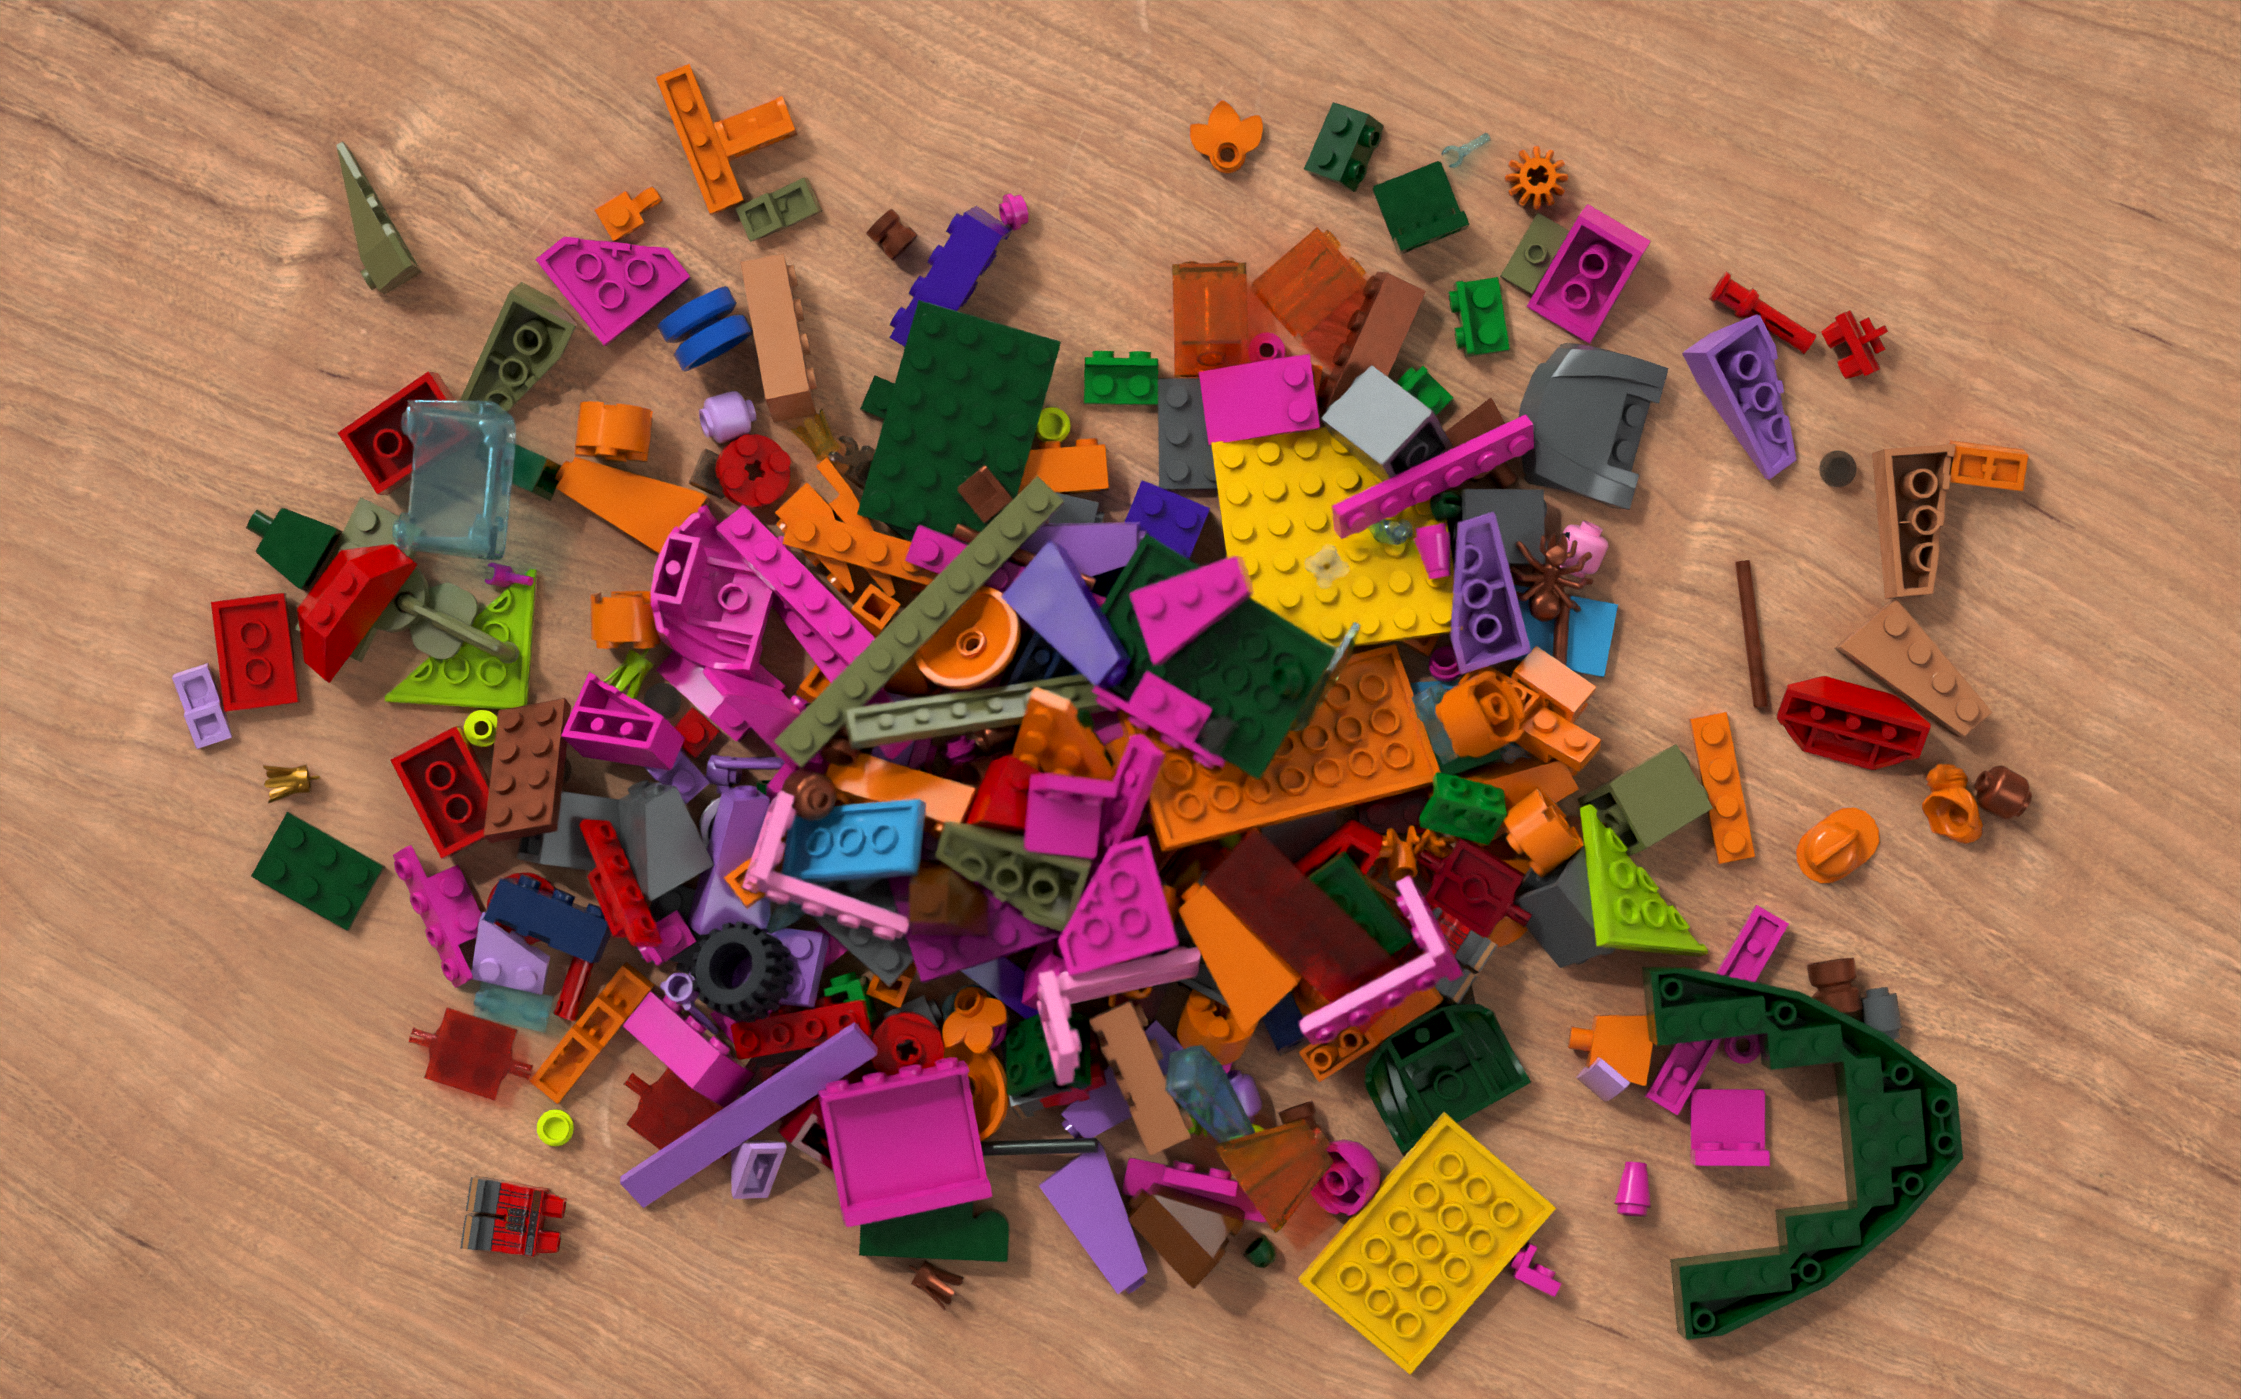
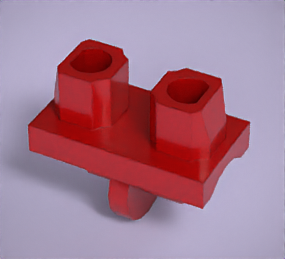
[1822,310,1888,379]

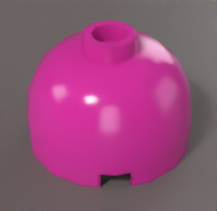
[1305,1139,1380,1216]

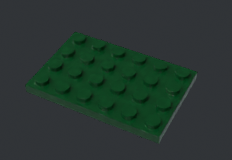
[857,300,1061,544]
[1069,534,1338,780]

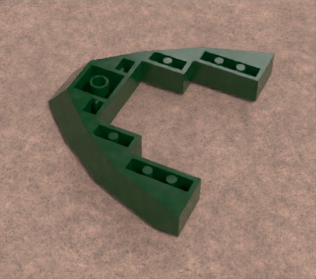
[1642,967,1963,1340]

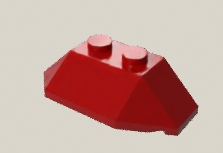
[297,544,418,683]
[1776,676,1931,770]

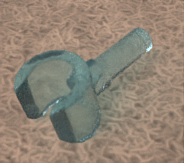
[1441,133,1491,168]

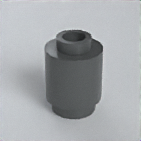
[1861,987,1902,1039]

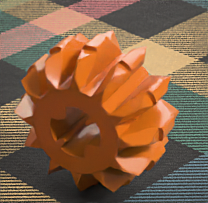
[1505,146,1568,210]

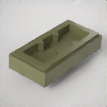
[1500,213,1569,295]

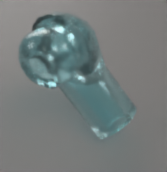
[1367,519,1413,545]

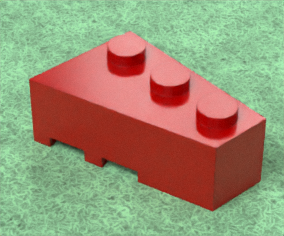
[964,754,1102,833]
[1261,818,1383,936]

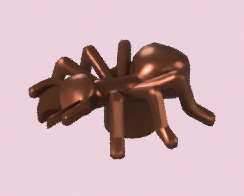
[1509,532,1593,622]

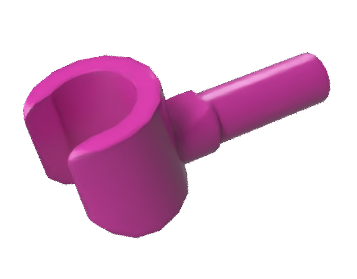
[485,562,534,588]

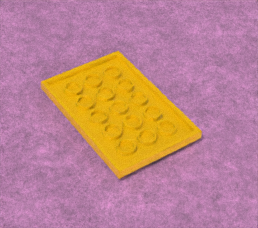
[1298,1112,1556,1375]

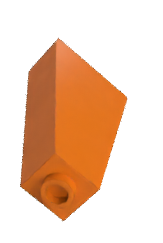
[555,457,710,554]
[1424,754,1579,847]
[1178,879,1303,1033]

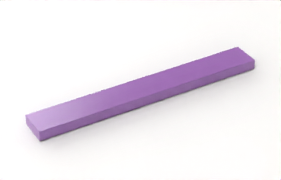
[620,1022,878,1208]

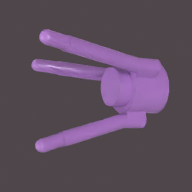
[706,755,785,794]
[660,972,719,1035]

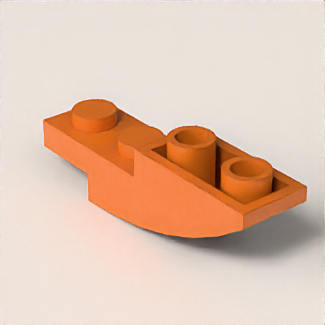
[1458,666,1601,772]
[1299,986,1444,1082]

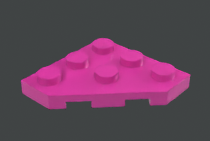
[535,236,691,347]
[1059,836,1179,976]

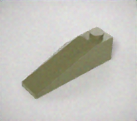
[336,142,422,294]
[458,282,577,435]
[935,821,1092,932]

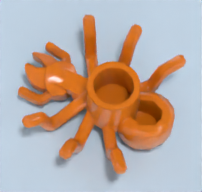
[1370,826,1454,883]

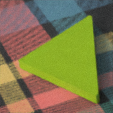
[385,569,537,709]
[1580,805,1708,957]

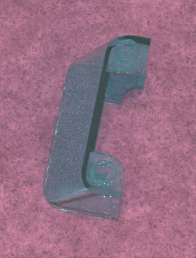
[392,400,516,560]

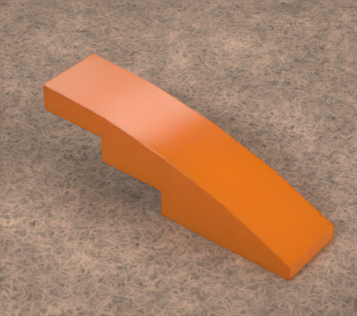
[816,457,897,598]
[530,962,655,1104]

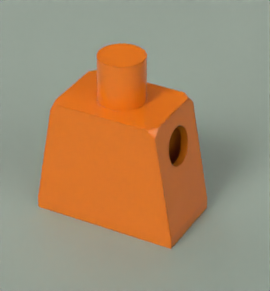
[1568,1014,1653,1086]

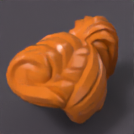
[1922,764,1983,844]

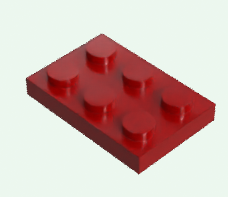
[211,593,300,712]

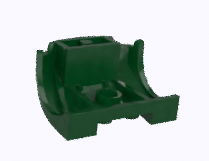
[1365,1004,1531,1154]

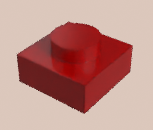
[674,707,721,759]

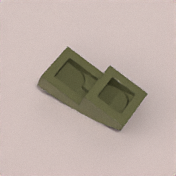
[735,178,822,242]

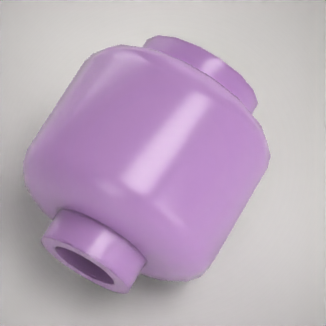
[699,391,756,443]

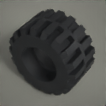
[690,921,794,1023]

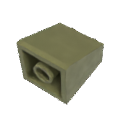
[1577,744,1713,856]

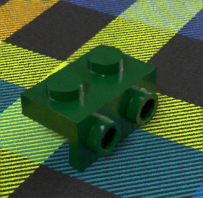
[1304,102,1384,192]

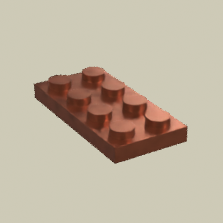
[484,698,571,843]

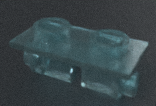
[1411,683,1460,765]
[473,981,554,1032]

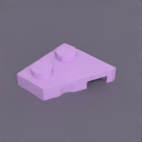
[471,912,550,995]

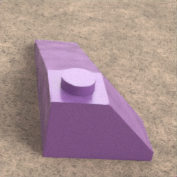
[1682,315,1797,479]
[1450,512,1532,674]

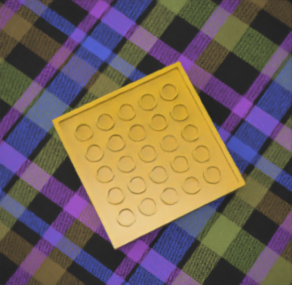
[1211,427,1463,649]

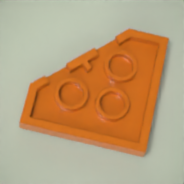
[1012,687,1119,805]

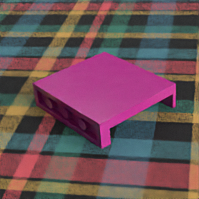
[818,1057,993,1228]

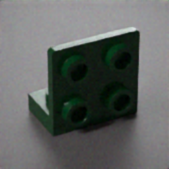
[1372,161,1469,256]
[1006,1010,1091,1098]

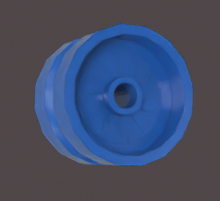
[657,286,753,372]

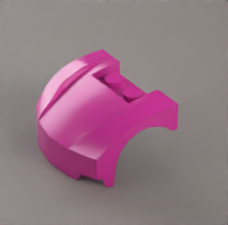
[651,505,791,681]

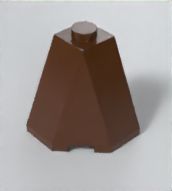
[909,859,989,936]
[1128,1183,1245,1289]

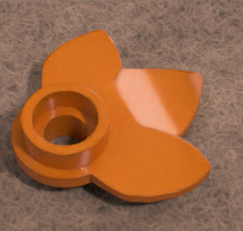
[1190,100,1263,174]
[942,987,1007,1055]

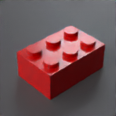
[338,371,478,495]
[390,726,490,859]

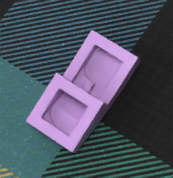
[172,663,232,749]
[1576,1057,1630,1102]

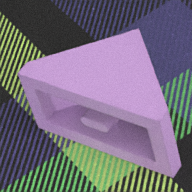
[731,1140,787,1199]

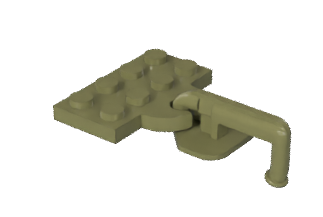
[295,497,519,664]

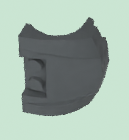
[1518,343,1669,510]

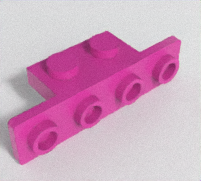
[1092,670,1226,769]
[393,845,482,988]
[1122,1158,1273,1223]

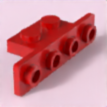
[579,819,663,947]
[730,995,872,1060]

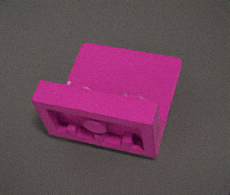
[1024,774,1118,858]
[1690,1089,1770,1166]

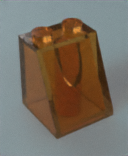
[1251,227,1367,344]
[1172,260,1249,378]

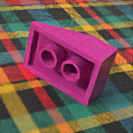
[1526,204,1651,344]
[1199,354,1320,446]
[656,650,787,743]
[702,667,807,770]

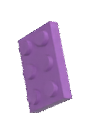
[732,927,830,1008]

